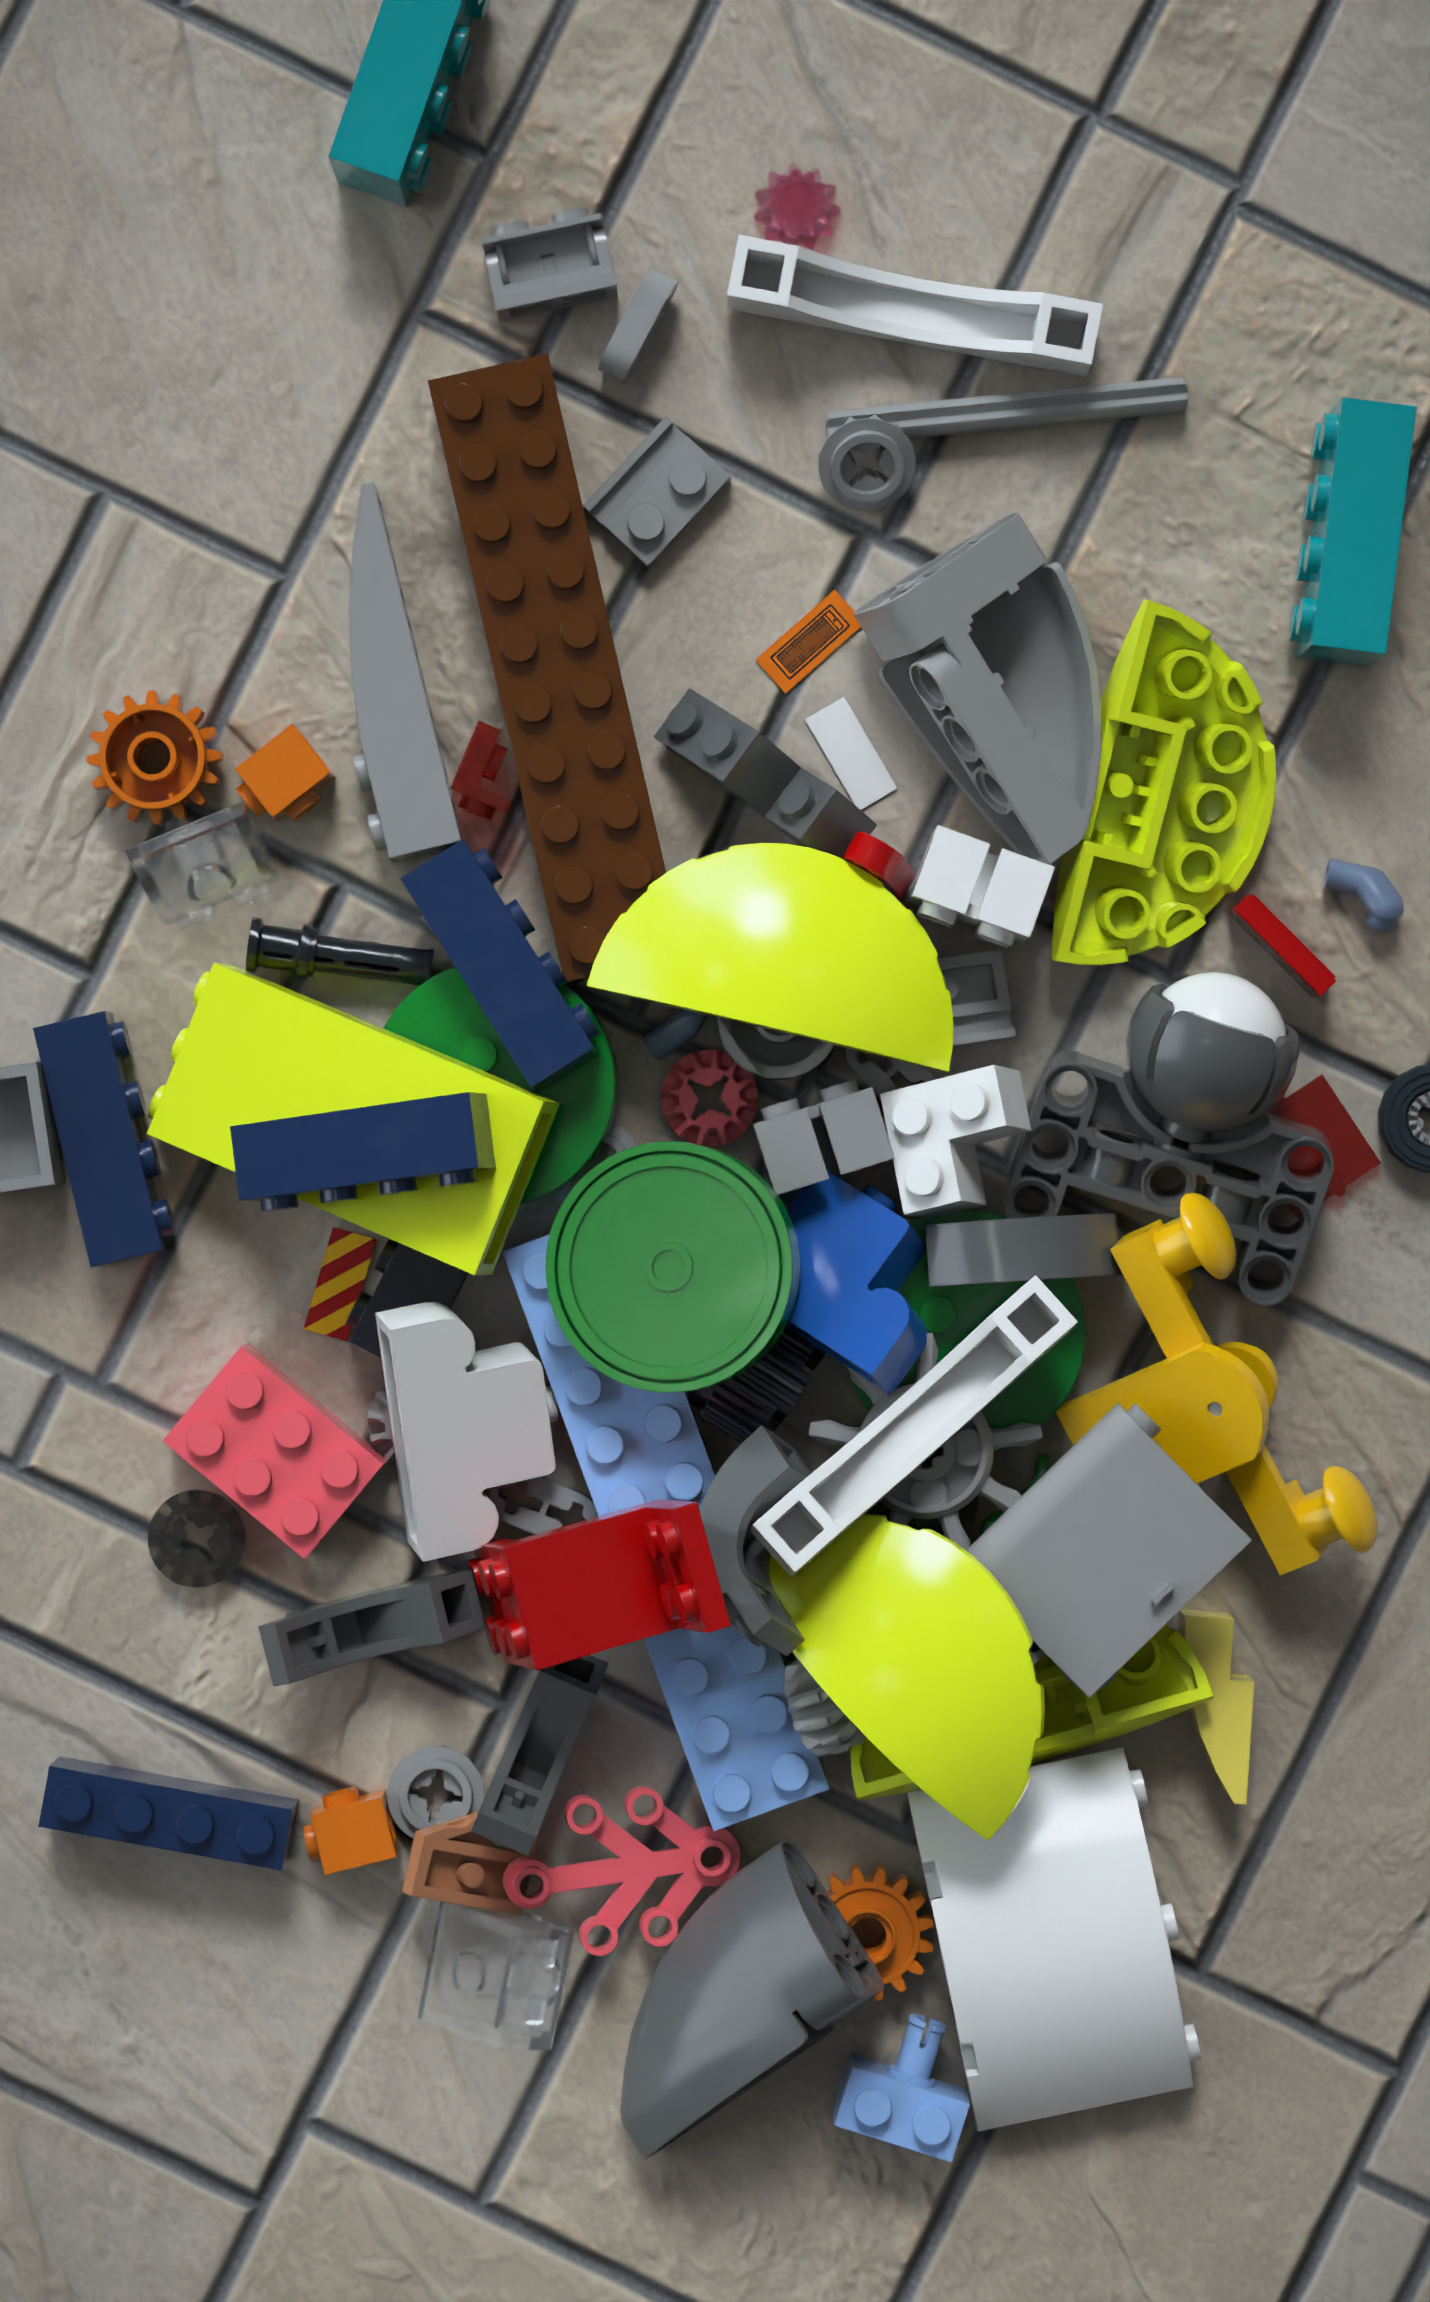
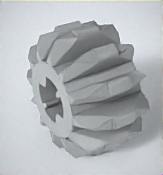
[783,1660,867,1757]

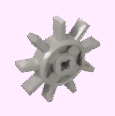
[808,1333,1043,1550]

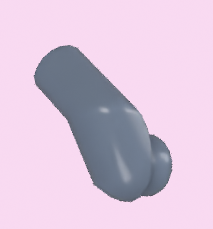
[1323,859,1404,933]
[643,1009,709,1060]

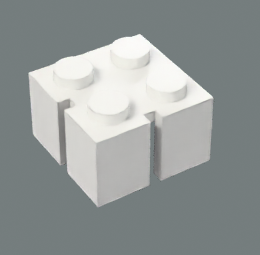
[907,825,1055,949]

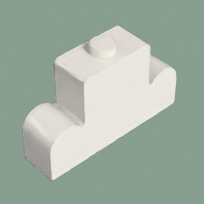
[375,1302,558,1562]

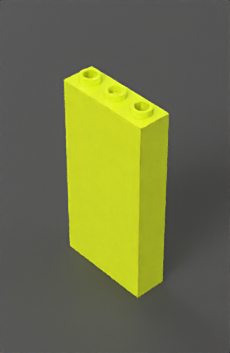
[147,963,560,1275]

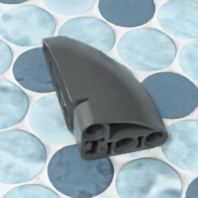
[620,1840,884,2160]

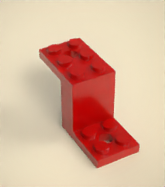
[468,1499,731,1671]

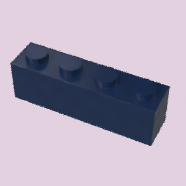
[400,839,600,1093]
[33,1011,175,1268]
[230,1092,496,1212]
[38,1756,299,1870]

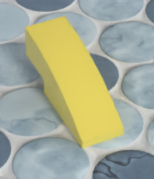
[1179,1610,1255,1805]

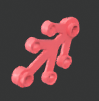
[503,1786,741,1956]

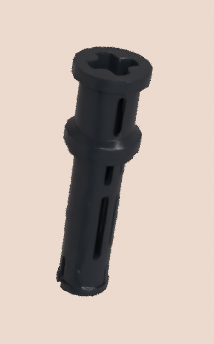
[246,917,434,986]

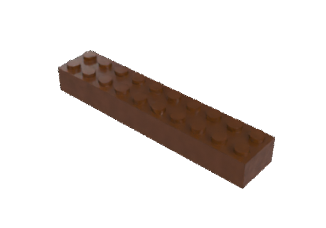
[428,353,666,985]

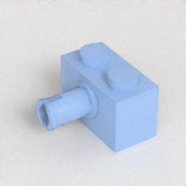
[832,2014,970,2163]

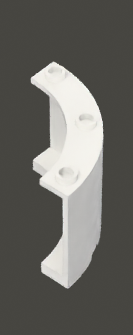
[907,1747,1201,2132]

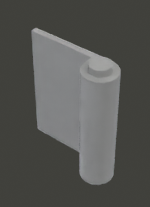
[966,1403,1252,1698]

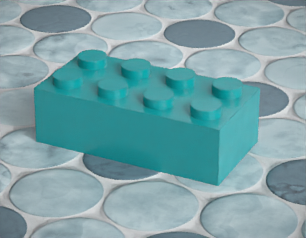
[328,0,490,207]
[1288,397,1417,667]

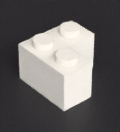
[880,1064,1032,1219]

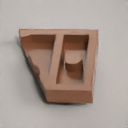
[402,1811,542,1916]

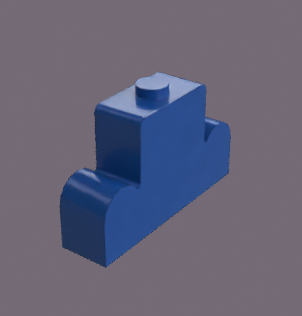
[785,1170,927,1396]

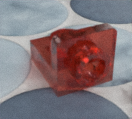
[450,720,513,821]

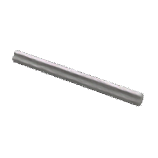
[825,377,1188,439]

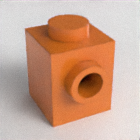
[235,724,335,822]
[303,1787,400,1875]

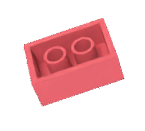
[163,1343,387,1559]

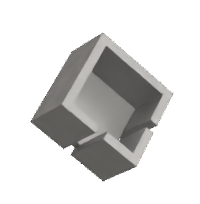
[0,1062,65,1193]
[752,1079,895,1195]

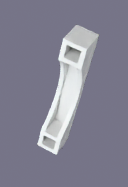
[727,235,1103,377]
[751,1275,1078,1578]

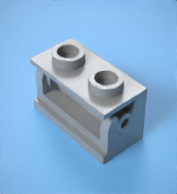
[481,208,618,322]

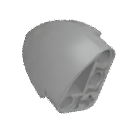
[854,512,1102,865]

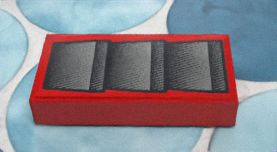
[1228,894,1336,998]

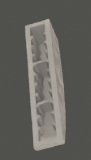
[349,482,463,862]

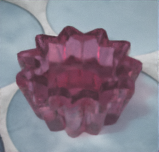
[754,163,841,250]

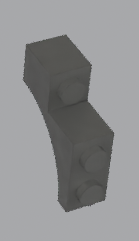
[654,688,877,859]

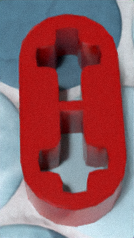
[842,831,915,903]

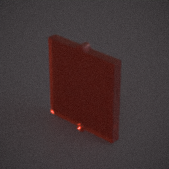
[1269,1074,1381,1219]

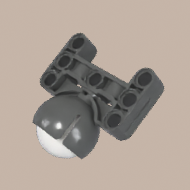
[1004,972,1334,1306]

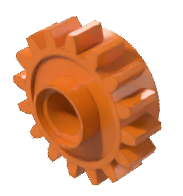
[87,690,224,827]
[828,1863,934,2001]

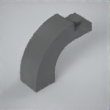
[925,1213,1127,1287]
[699,1425,811,1656]
[258,1569,486,1686]
[471,1655,609,1856]

